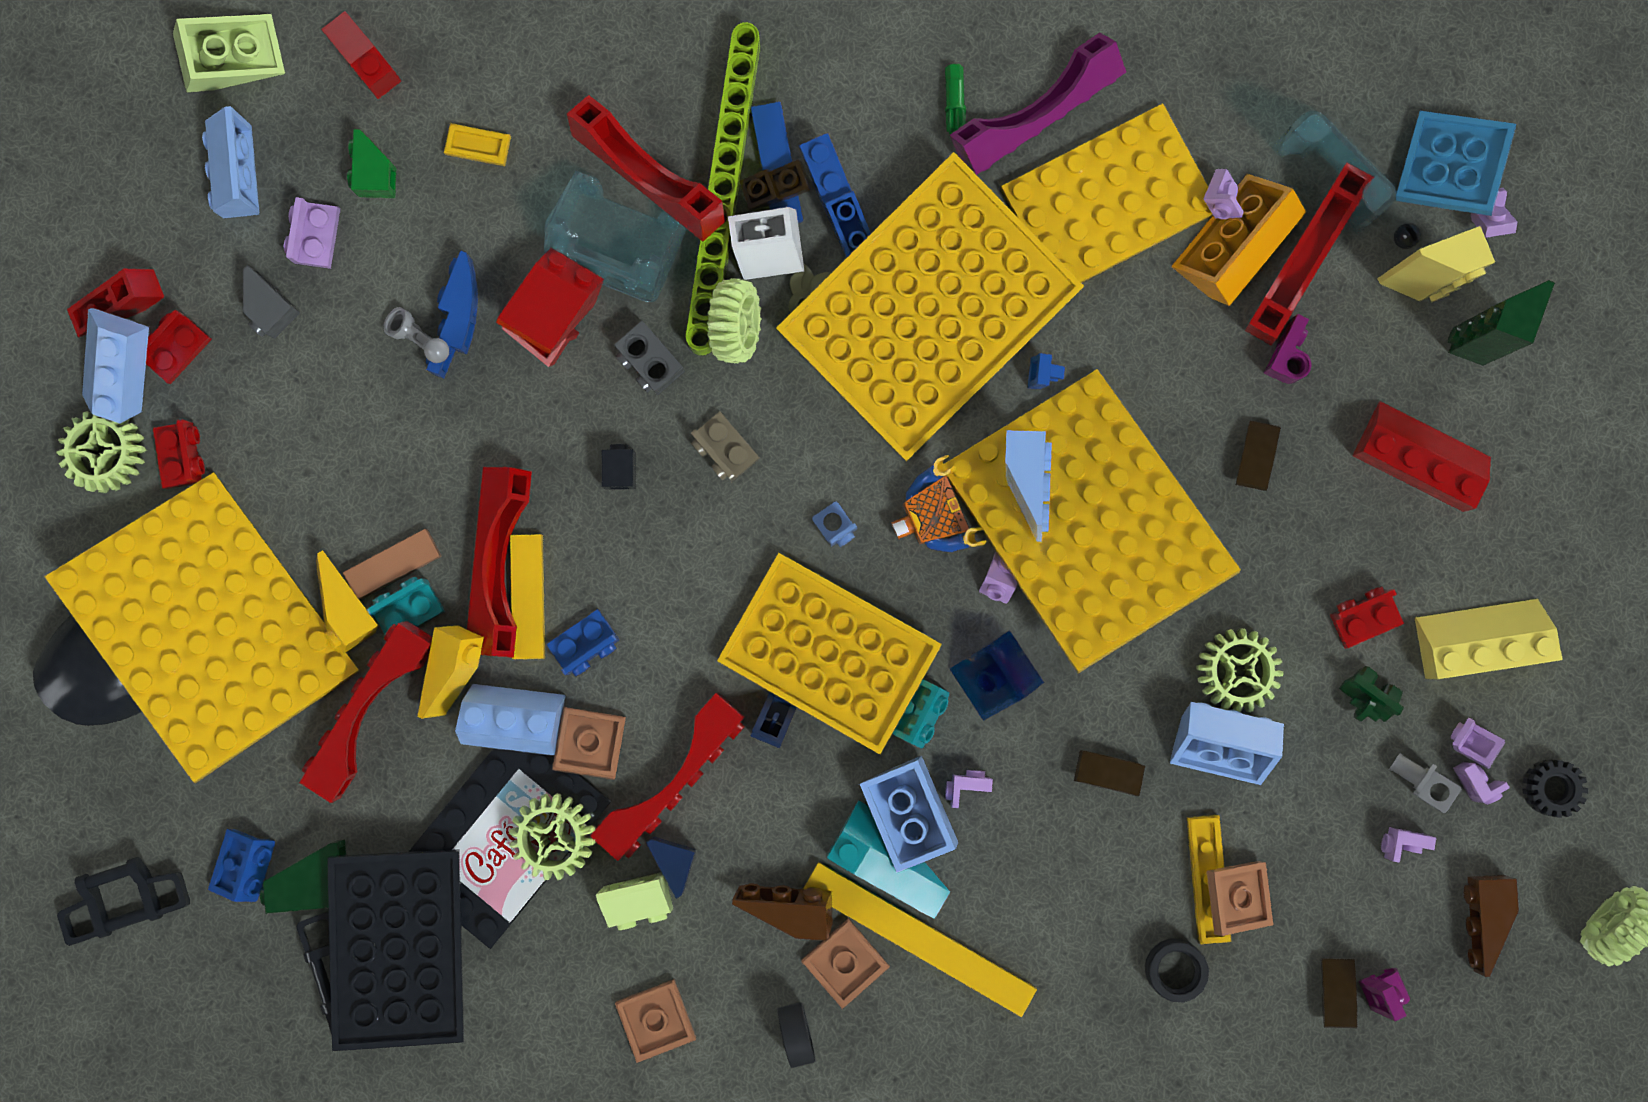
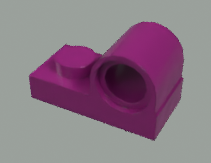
[1264,314,1312,384]
[1359,968,1410,1022]

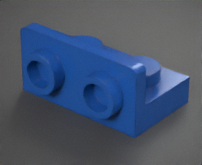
[546,609,620,677]
[208,829,275,902]

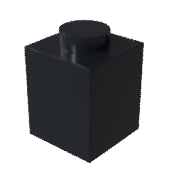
[602,444,636,490]

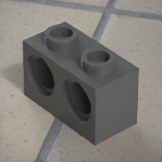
[614,321,685,395]

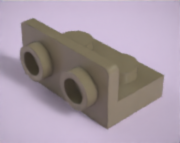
[691,411,760,482]

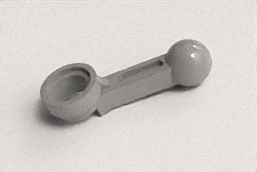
[384,307,449,363]

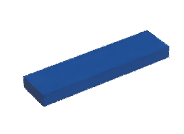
[751,102,803,223]

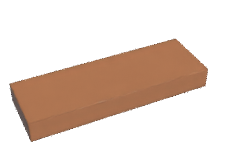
[343,529,442,600]

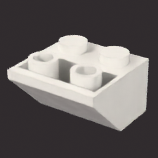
[728,207,804,280]

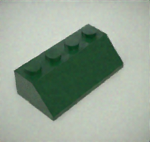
[1448,280,1555,366]

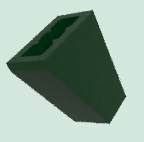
[260,839,346,914]

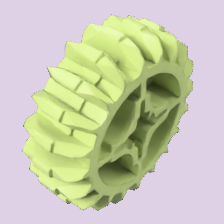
[707,278,762,364]
[56,411,147,493]
[1196,628,1283,712]
[509,793,595,880]
[1580,886,1648,967]

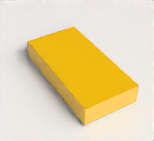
[444,123,511,166]

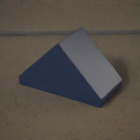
[750,692,797,748]
[646,837,697,899]

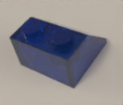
[949,630,1044,721]

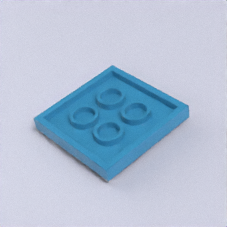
[1396,111,1516,216]

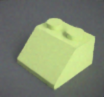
[596,872,673,930]

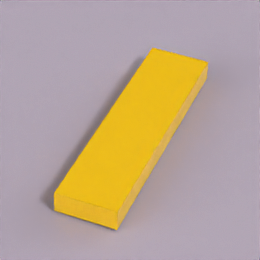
[510,534,545,659]
[1187,815,1231,944]

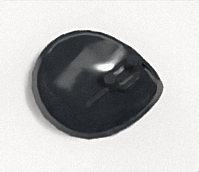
[33,614,141,726]

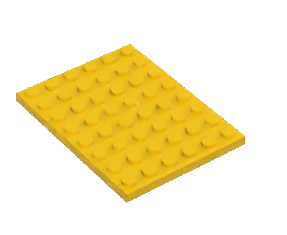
[776,152,1084,461]
[943,369,1241,673]
[44,472,359,784]

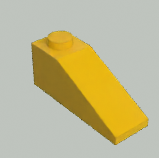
[316,550,378,653]
[417,625,484,719]

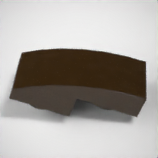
[739,159,811,210]
[1235,421,1281,491]
[1074,750,1145,796]
[1321,959,1357,1029]

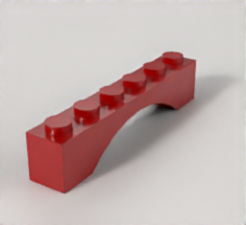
[567,95,725,242]
[1245,162,1374,346]
[467,467,532,658]
[299,621,432,803]
[590,692,745,861]

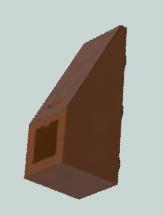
[1464,875,1519,977]
[732,883,833,941]

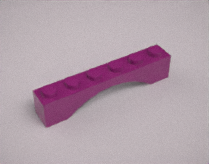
[949,32,1126,175]

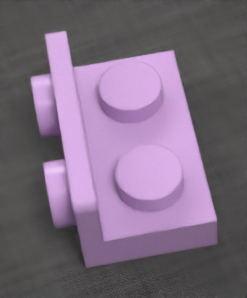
[284,197,340,269]

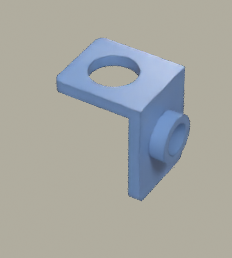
[812,502,857,547]

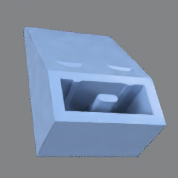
[1005,430,1052,542]

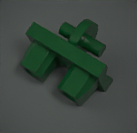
[1339,666,1404,722]

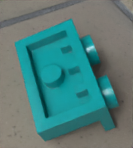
[367,577,445,634]
[892,680,950,748]

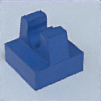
[1028,353,1065,389]

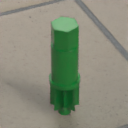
[945,64,966,134]

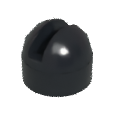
[1394,223,1421,249]

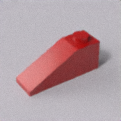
[321,11,402,99]
[67,268,164,337]

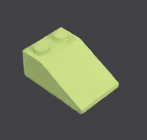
[173,14,285,92]

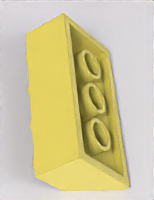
[1377,226,1495,303]
[1415,599,1562,679]

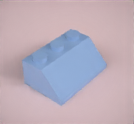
[202,106,259,218]
[82,308,149,423]
[455,684,565,755]
[1170,702,1284,785]
[860,756,958,872]

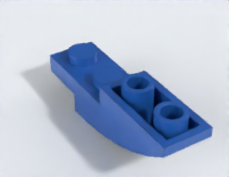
[799,133,871,257]
[426,251,478,379]

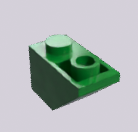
[347,129,396,198]

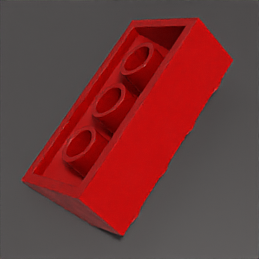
[1352,401,1491,512]

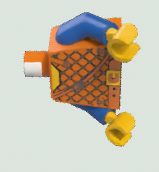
[891,455,986,553]

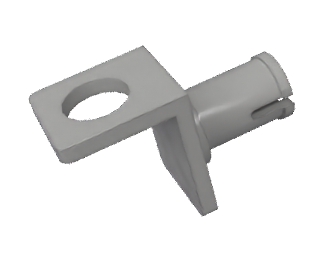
[1389,753,1461,813]

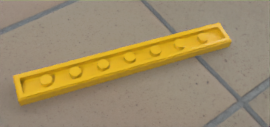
[803,861,1037,1017]

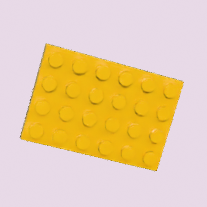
[1000,103,1213,283]
[717,553,942,755]

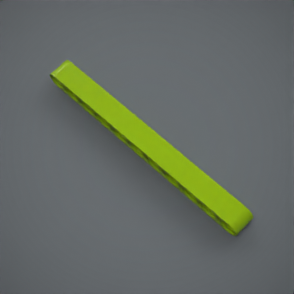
[686,22,760,355]

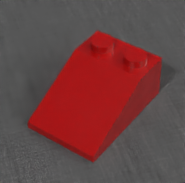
[496,248,604,355]

